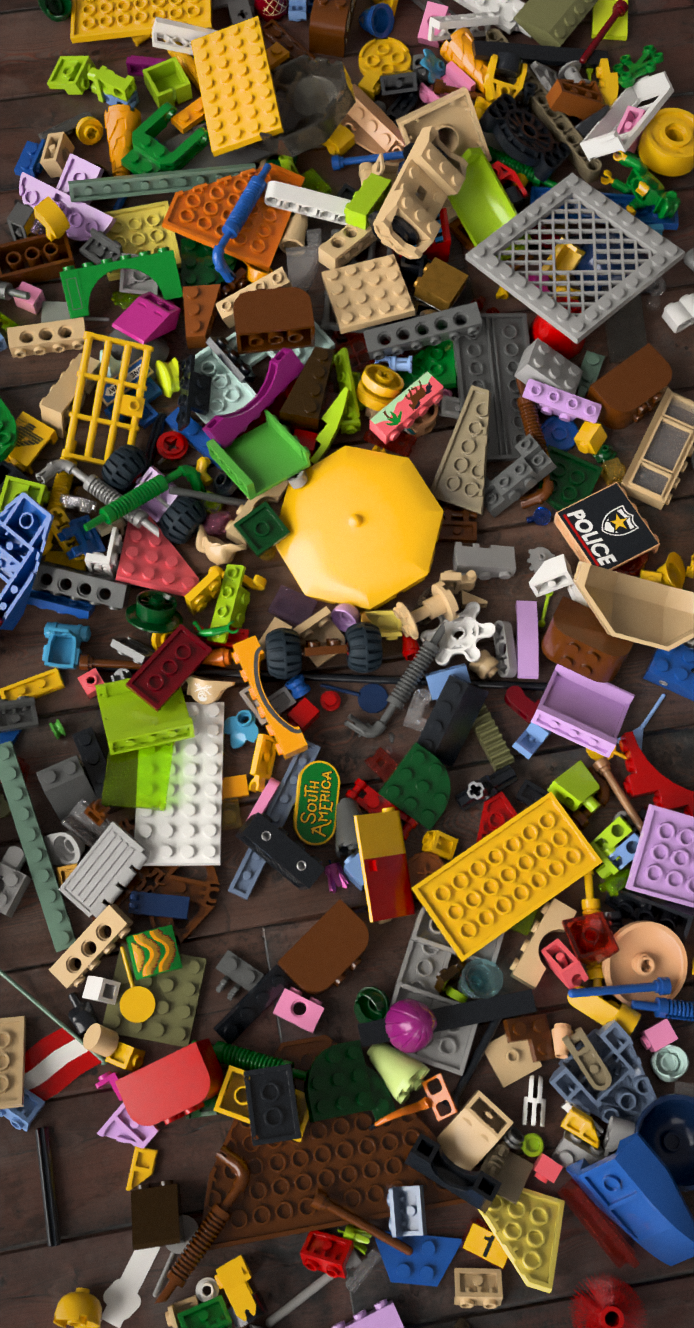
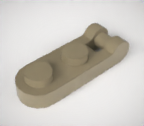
[562,1027,612,1091]

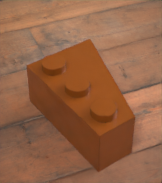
[546,79,606,120]
[183,284,222,349]

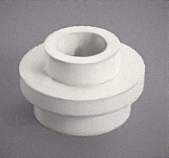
[196,1277,219,1302]

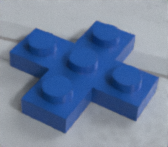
[104,377,163,429]

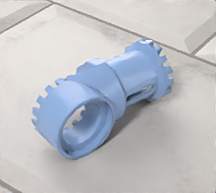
[374,355,412,373]

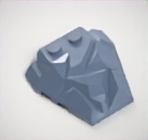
[549,1020,657,1124]

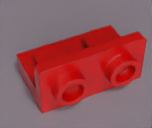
[300,1230,354,1279]

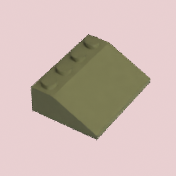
[513,0,598,47]

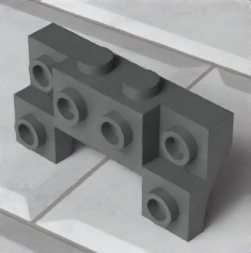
[484,434,557,518]

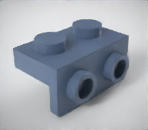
[387,1185,427,1238]

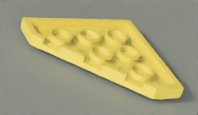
[478,1188,565,1293]

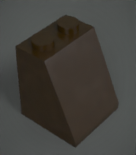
[131,1180,185,1251]

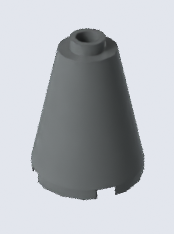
[335,798,363,859]

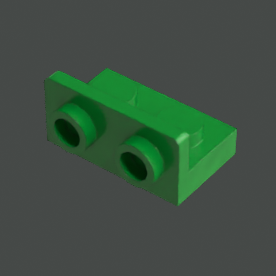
[177,1295,232,1328]

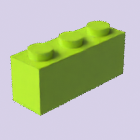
[344,173,392,230]

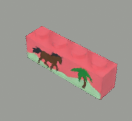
[369,371,444,444]

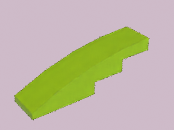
[310,387,350,464]

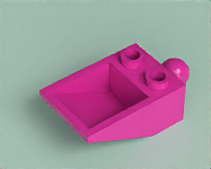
[112,292,181,345]

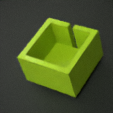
[143,57,193,109]

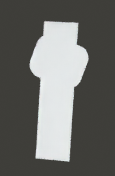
[102,1247,160,1328]

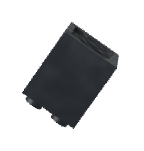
[243,1064,302,1146]

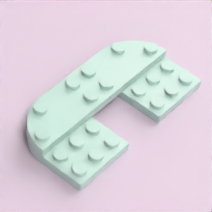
[194,321,335,424]

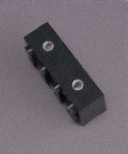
[235,812,326,890]

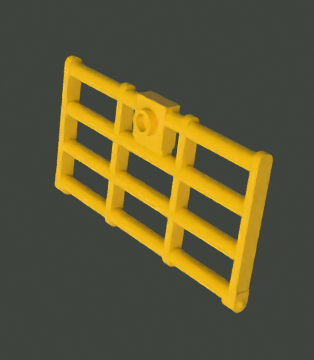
[61,331,154,466]

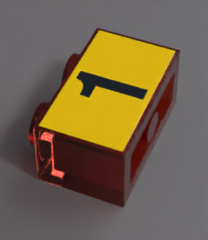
[459,1218,509,1270]

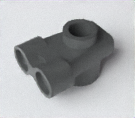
[413,54,429,84]

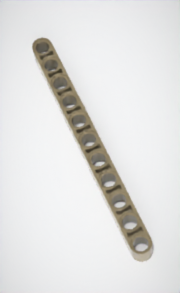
[485,28,602,183]

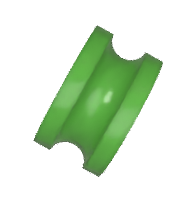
[49,719,67,740]

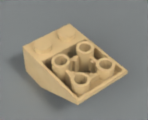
[436,1090,514,1171]

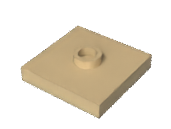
[485,1034,542,1088]

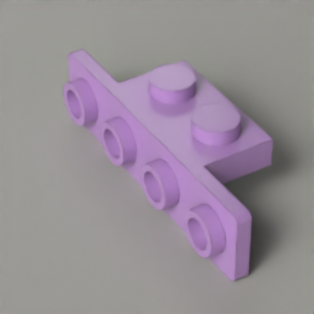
[522,379,602,424]

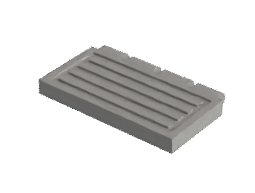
[58,821,149,918]

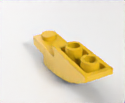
[596,58,619,106]

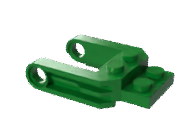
[121,102,210,175]

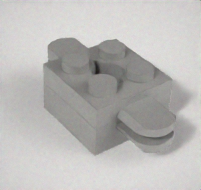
[0,846,32,918]

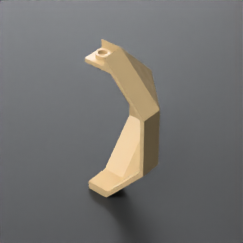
[573,561,694,651]

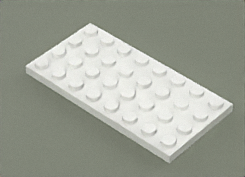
[134,702,225,866]

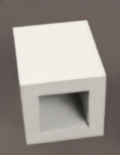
[82,975,121,1005]

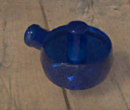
[526,507,551,526]

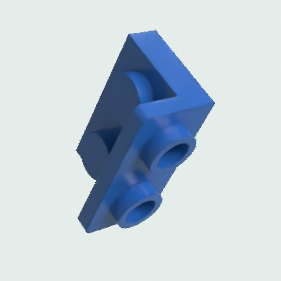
[14,139,46,179]

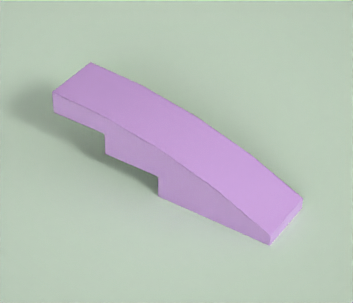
[516,600,539,679]

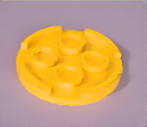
[358,37,412,76]

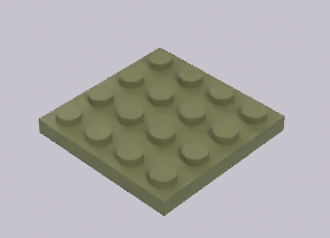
[103,943,207,1047]

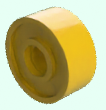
[638,108,694,177]

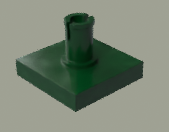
[233,501,290,557]

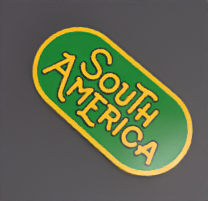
[293,761,340,846]

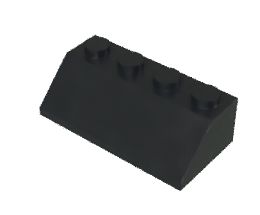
[417,674,489,767]

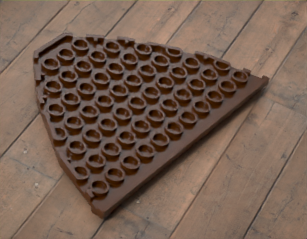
[200,1035,467,1251]

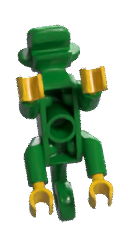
[601,150,681,219]

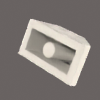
[529,554,574,597]

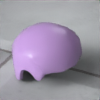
[331,603,361,632]

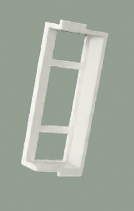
[580,71,674,161]

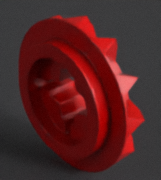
[157,431,188,461]

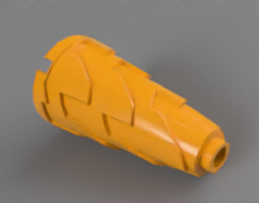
[440,27,497,94]
[104,104,141,177]

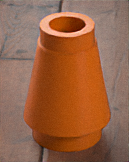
[202,647,232,668]

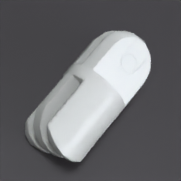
[522,1075,546,1127]

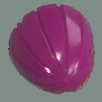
[385,999,437,1053]

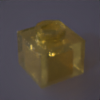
[601,457,626,487]

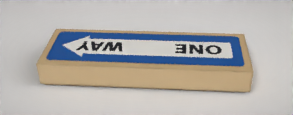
[95,356,154,407]

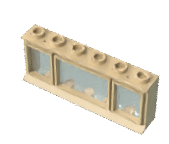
[620,387,694,510]

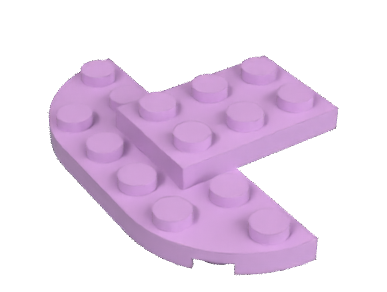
[19,153,116,242]

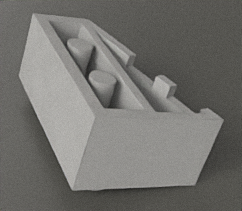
[452,542,516,580]

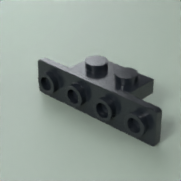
[176,354,212,431]

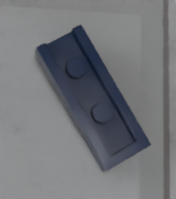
[128,891,190,920]

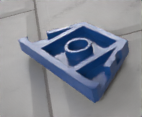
[374,1230,462,1287]

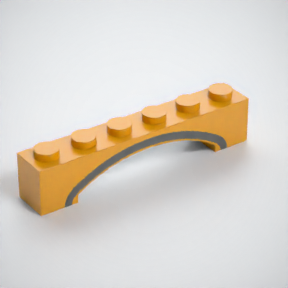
[231,635,308,760]

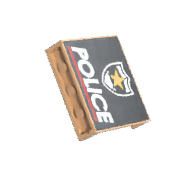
[554,482,660,570]

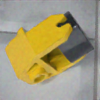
[483,52,527,103]
[214,1254,268,1328]

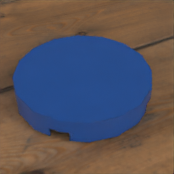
[542,416,578,452]

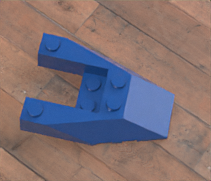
[0,492,54,630]

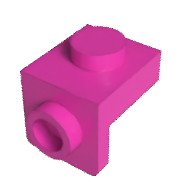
[95,1071,123,1101]

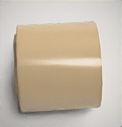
[83,1023,119,1057]

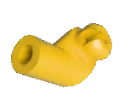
[196,457,213,486]

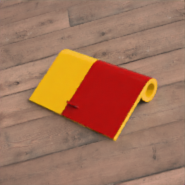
[354,807,416,922]

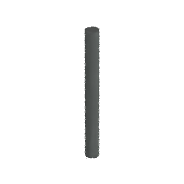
[169,486,247,507]

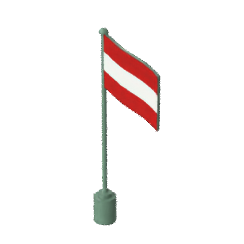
[0,969,108,1101]

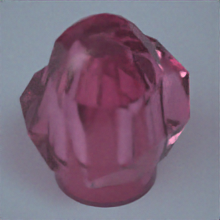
[202,511,231,536]

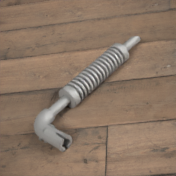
[36,459,159,537]

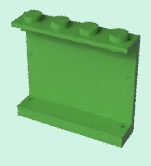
[206,409,311,500]

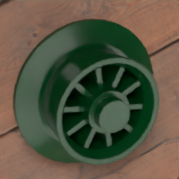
[125,590,183,639]

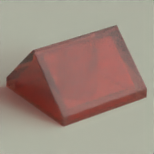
[561,911,620,967]

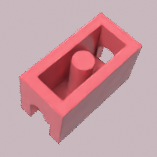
[540,938,589,990]

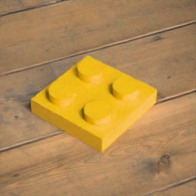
[184,569,222,615]

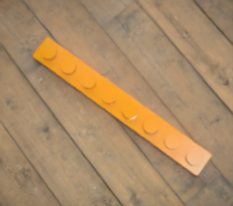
[171,42,289,134]

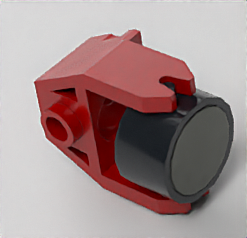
[491,161,528,210]

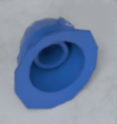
[357,3,395,38]

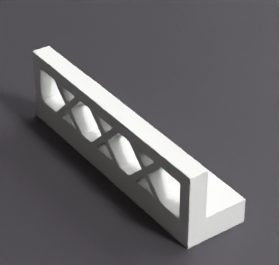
[428,12,499,41]
[152,17,218,55]

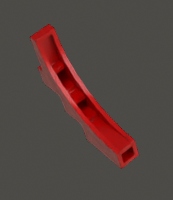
[619,731,694,816]

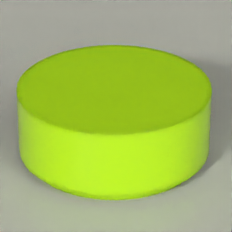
[446,986,468,1003]
[521,1133,544,1157]

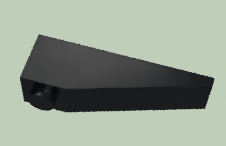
[604,883,694,946]

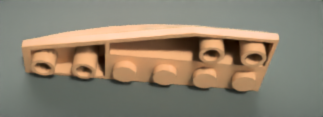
[326,84,405,163]

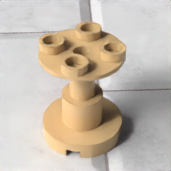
[393,581,459,640]

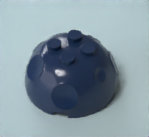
[574,233,648,300]
[634,1094,694,1192]

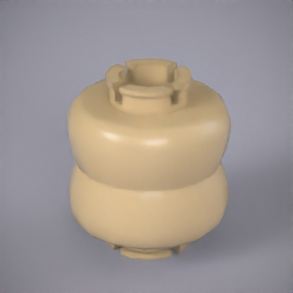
[469,649,499,679]

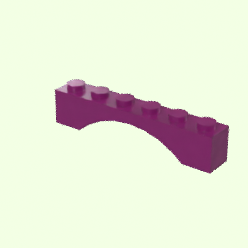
[202,348,304,449]

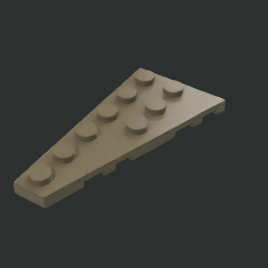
[430,385,491,515]

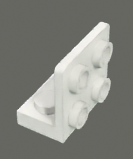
[85,527,123,578]

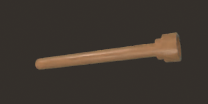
[592,757,644,834]

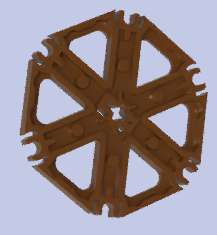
[92,818,220,945]

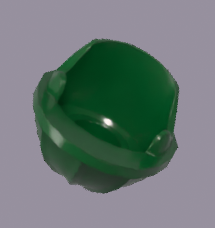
[38,0,72,22]
[354,986,391,1023]

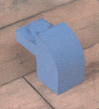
[288,0,307,22]
[512,722,551,760]

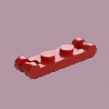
[345,778,418,841]

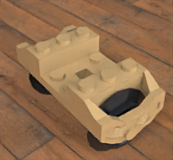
[368,126,468,259]

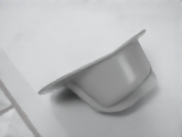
[44,830,88,866]

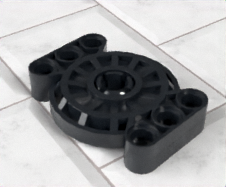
[479,93,571,182]

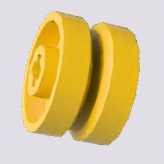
[355,364,404,412]

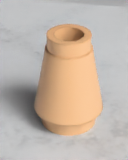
[551,1023,574,1059]

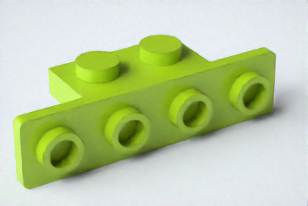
[334,347,366,421]
[207,564,250,644]

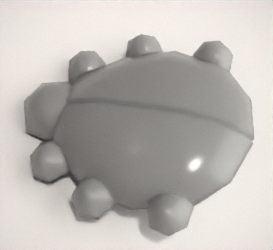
[527,547,555,573]

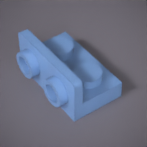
[0,1087,45,1132]

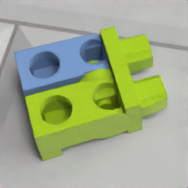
[87,65,139,111]
[590,815,640,879]

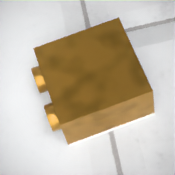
[414,257,468,311]

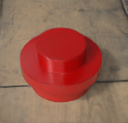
[320,691,341,711]

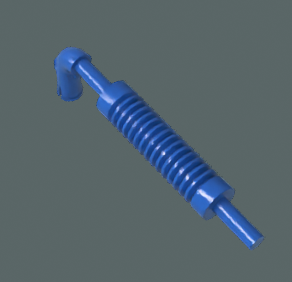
[212,163,272,283]
[631,997,694,1022]

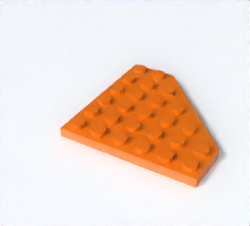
[162,163,305,271]

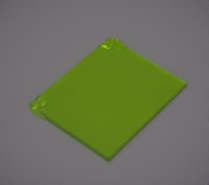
[101,741,175,811]

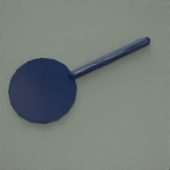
[320,683,388,713]

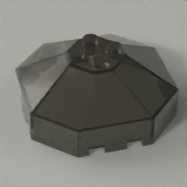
[253,55,356,157]

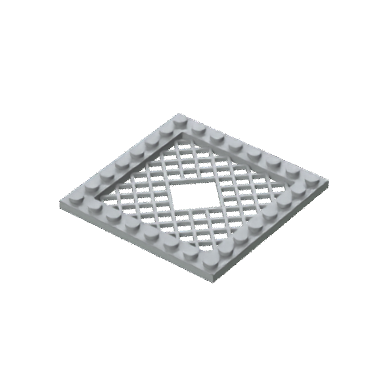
[465,173,685,344]

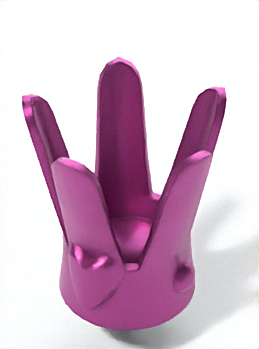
[324,860,350,893]

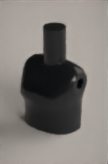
[68,992,100,1036]

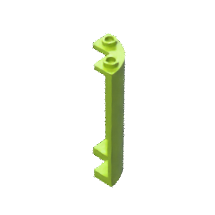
[447,147,532,261]

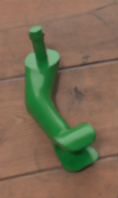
[193,620,240,637]

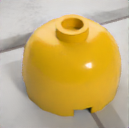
[53,1288,102,1328]

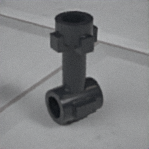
[516,82,536,113]

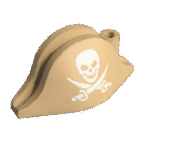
[186,675,235,705]

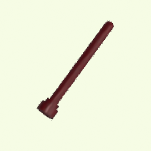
[580,0,628,64]

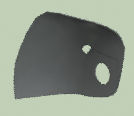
[102,329,170,381]

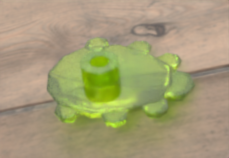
[111,291,139,309]

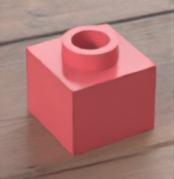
[78,668,104,699]
[532,1153,563,1184]

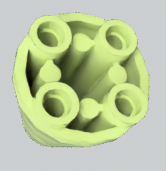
[367,1043,430,1105]

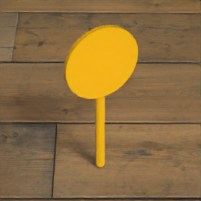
[120,946,156,1023]

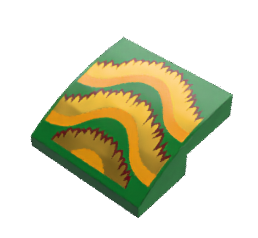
[126,925,183,981]

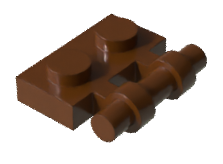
[438,508,477,543]

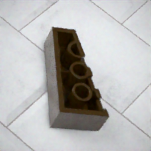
[280,346,334,430]

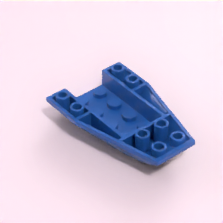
[566,1132,694,1266]

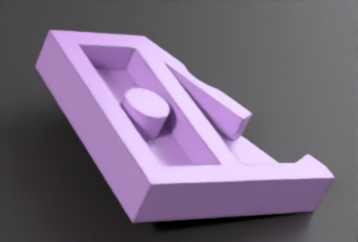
[97,1103,161,1149]

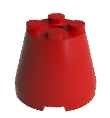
[529,297,586,360]

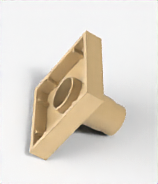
[396,87,492,162]

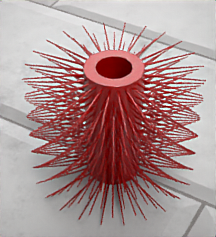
[568,1272,648,1328]

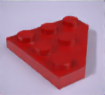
[476,791,518,843]

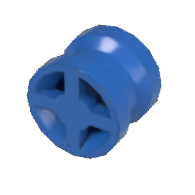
[285,674,311,699]

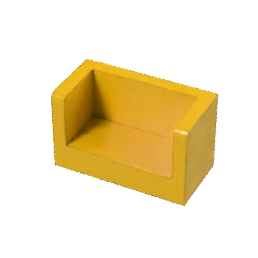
[542,237,586,281]

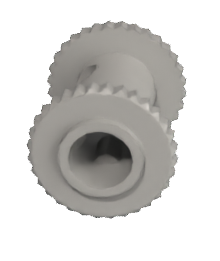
[558,60,591,84]

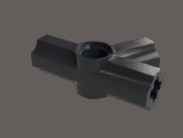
[455,765,518,812]

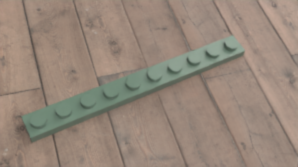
[68,163,256,202]
[0,741,77,952]

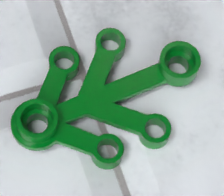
[612,44,664,88]

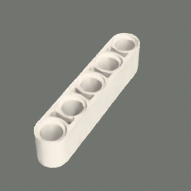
[264,181,351,225]

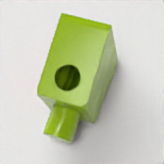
[547,760,601,813]

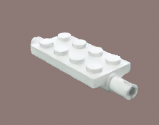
[454,0,533,39]

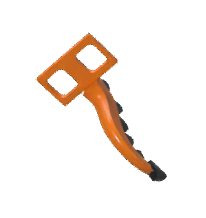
[368,1073,458,1131]

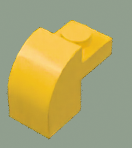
[34,196,70,242]

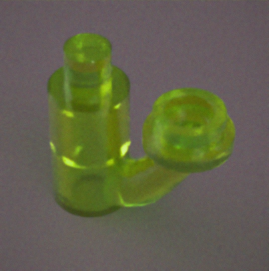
[598,868,630,897]

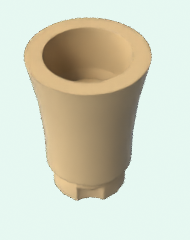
[279,213,308,256]

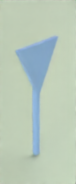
[617,694,666,751]

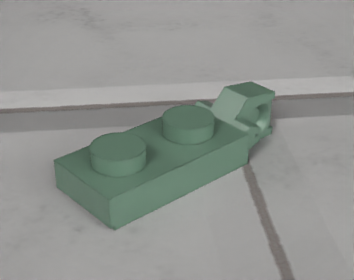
[577,351,605,398]

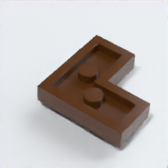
[503,1014,556,1063]

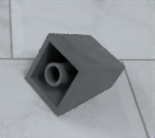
[36,755,98,821]

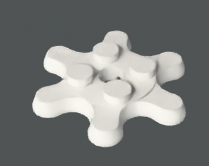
[420,602,496,666]

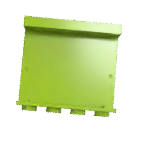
[95,678,195,755]

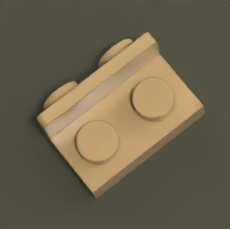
[454,1268,503,1309]

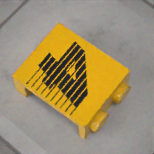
[5,411,58,475]

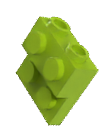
[47,56,96,95]
[0,475,50,513]

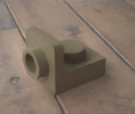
[91,517,126,536]

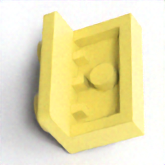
[360,610,402,640]

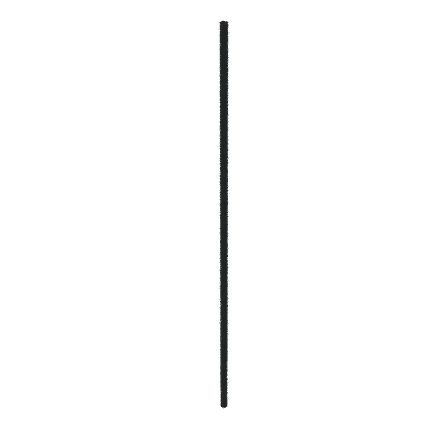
[89,667,548,691]

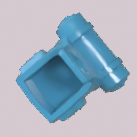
[42,622,91,669]

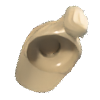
[196,524,246,566]

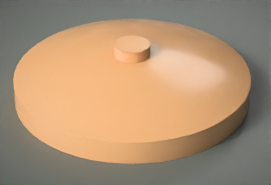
[602,920,688,1007]

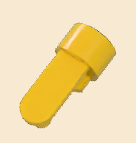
[567,985,641,1037]

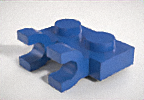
[57,515,106,560]

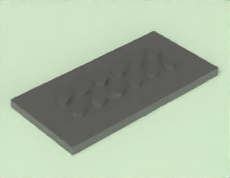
[453,313,538,462]

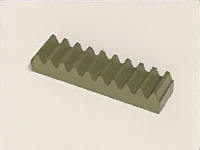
[472,704,515,772]

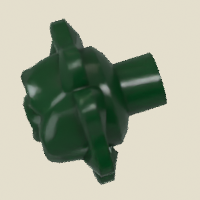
[593,444,617,465]

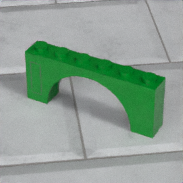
[59,247,183,319]

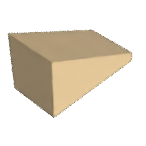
[460,590,488,608]

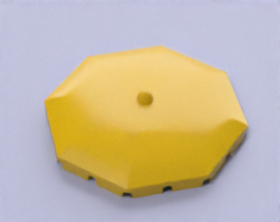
[275,445,444,611]

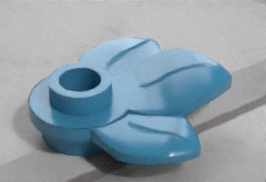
[420,49,445,84]
[224,710,259,749]

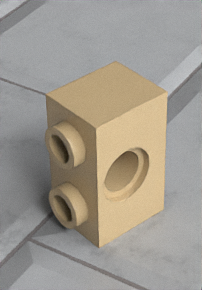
[40,132,75,178]

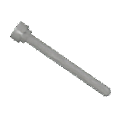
[265,1248,362,1327]

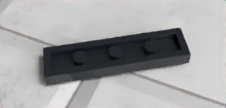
[213,964,292,1044]

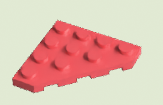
[115,516,199,597]

